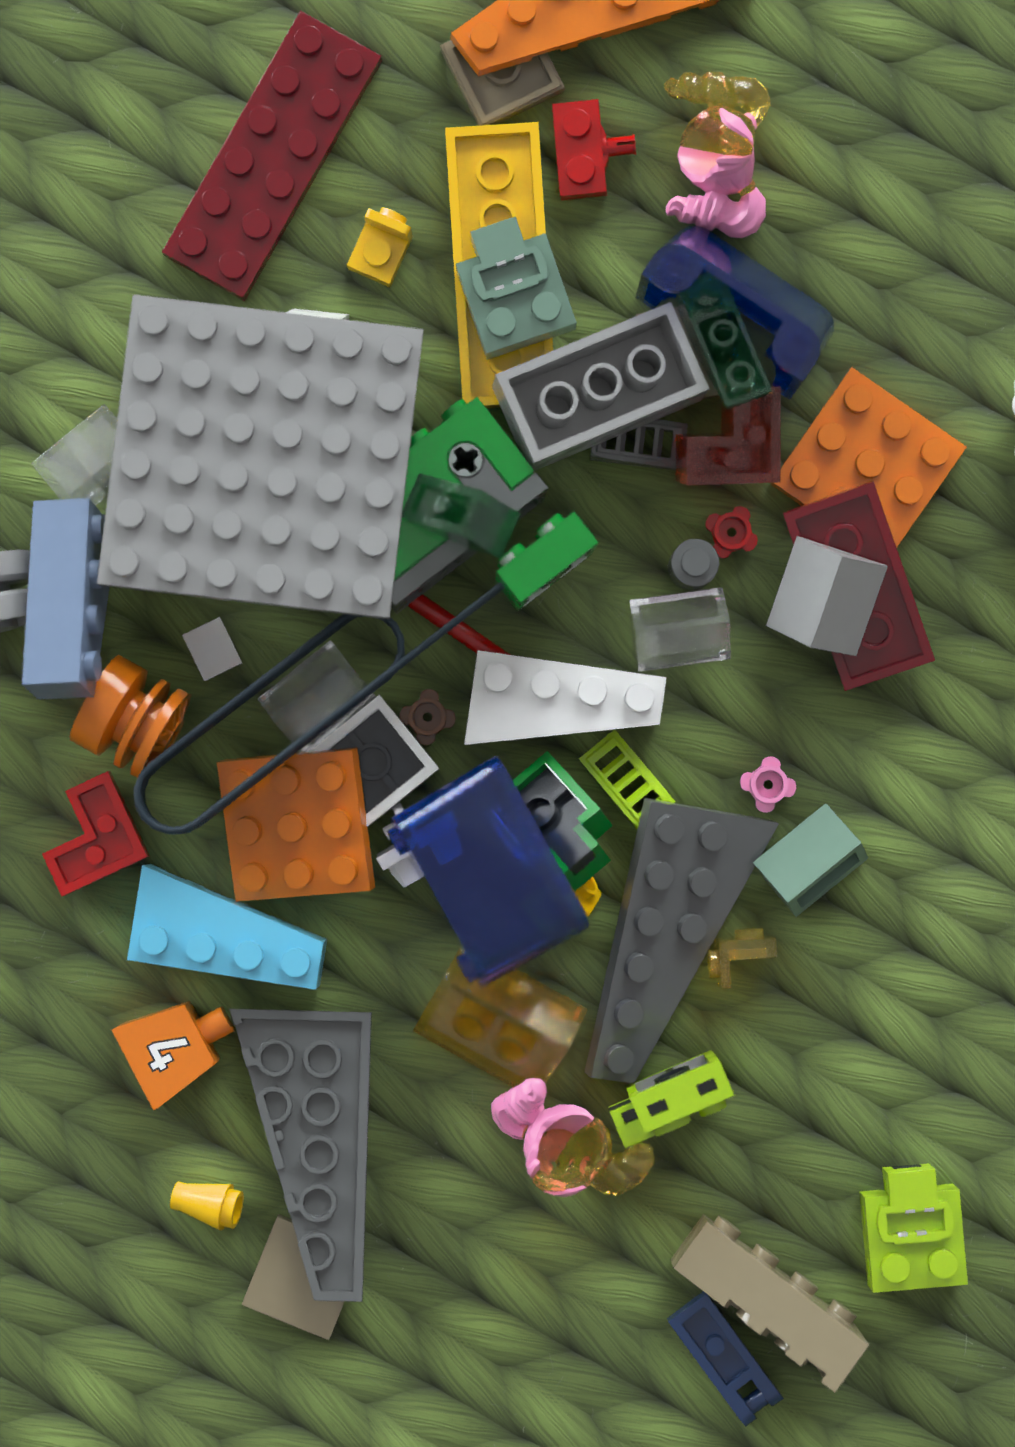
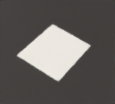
[182,617,242,681]

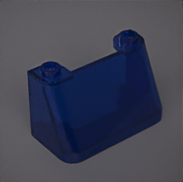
[635,226,834,400]
[387,756,589,989]

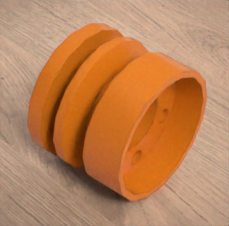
[70,655,191,778]

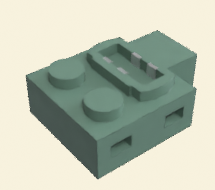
[456,216,577,360]

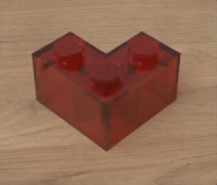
[675,384,781,485]

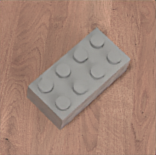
[492,302,709,471]

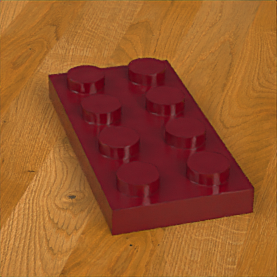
[783,481,935,691]

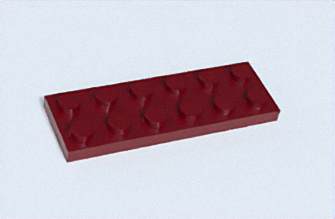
[162,10,382,301]

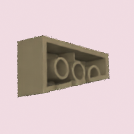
[670,1214,869,1392]

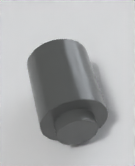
[668,539,719,591]

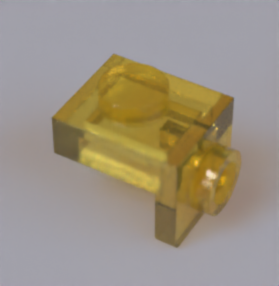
[707,928,777,989]

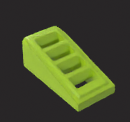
[579,729,676,830]

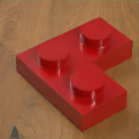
[42,771,150,897]

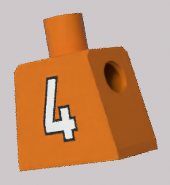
[112,1001,235,1110]

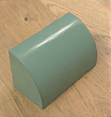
[753,803,868,917]

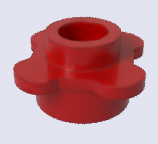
[705,506,758,559]

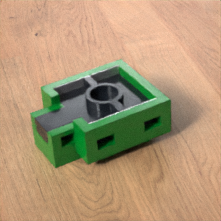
[476,751,613,891]

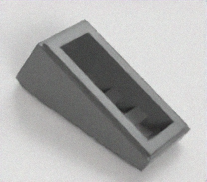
[590,419,688,471]

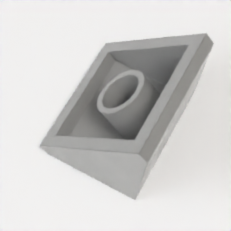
[766,536,888,656]

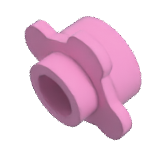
[740,757,796,813]

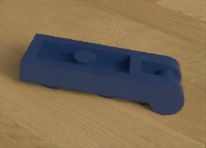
[667,1291,784,1427]

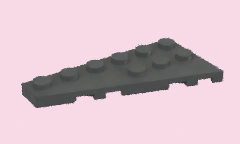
[584,798,779,1083]
[229,1009,372,1302]

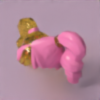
[664,71,771,238]
[491,1078,654,1197]

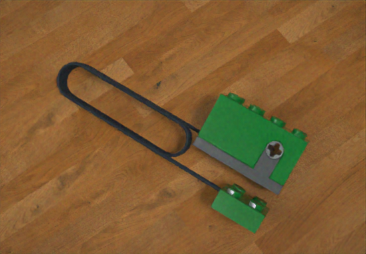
[134,397,598,834]

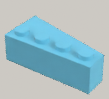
[127,864,327,990]

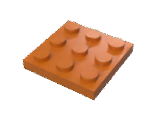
[770,367,967,547]
[217,747,375,902]

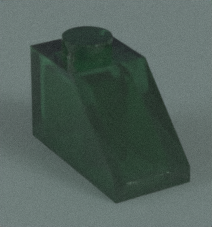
[401,473,520,558]

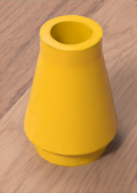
[170,1181,244,1231]

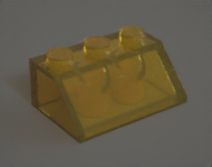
[413,940,588,1087]

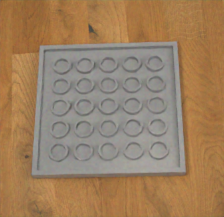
[97,294,423,619]

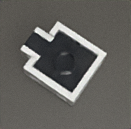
[309,695,440,827]

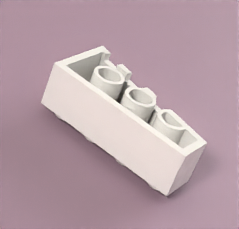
[464,650,666,745]

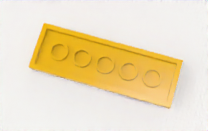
[445,122,553,408]

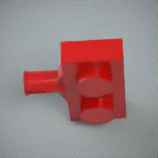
[552,99,636,201]

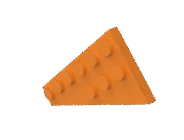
[450,0,719,76]

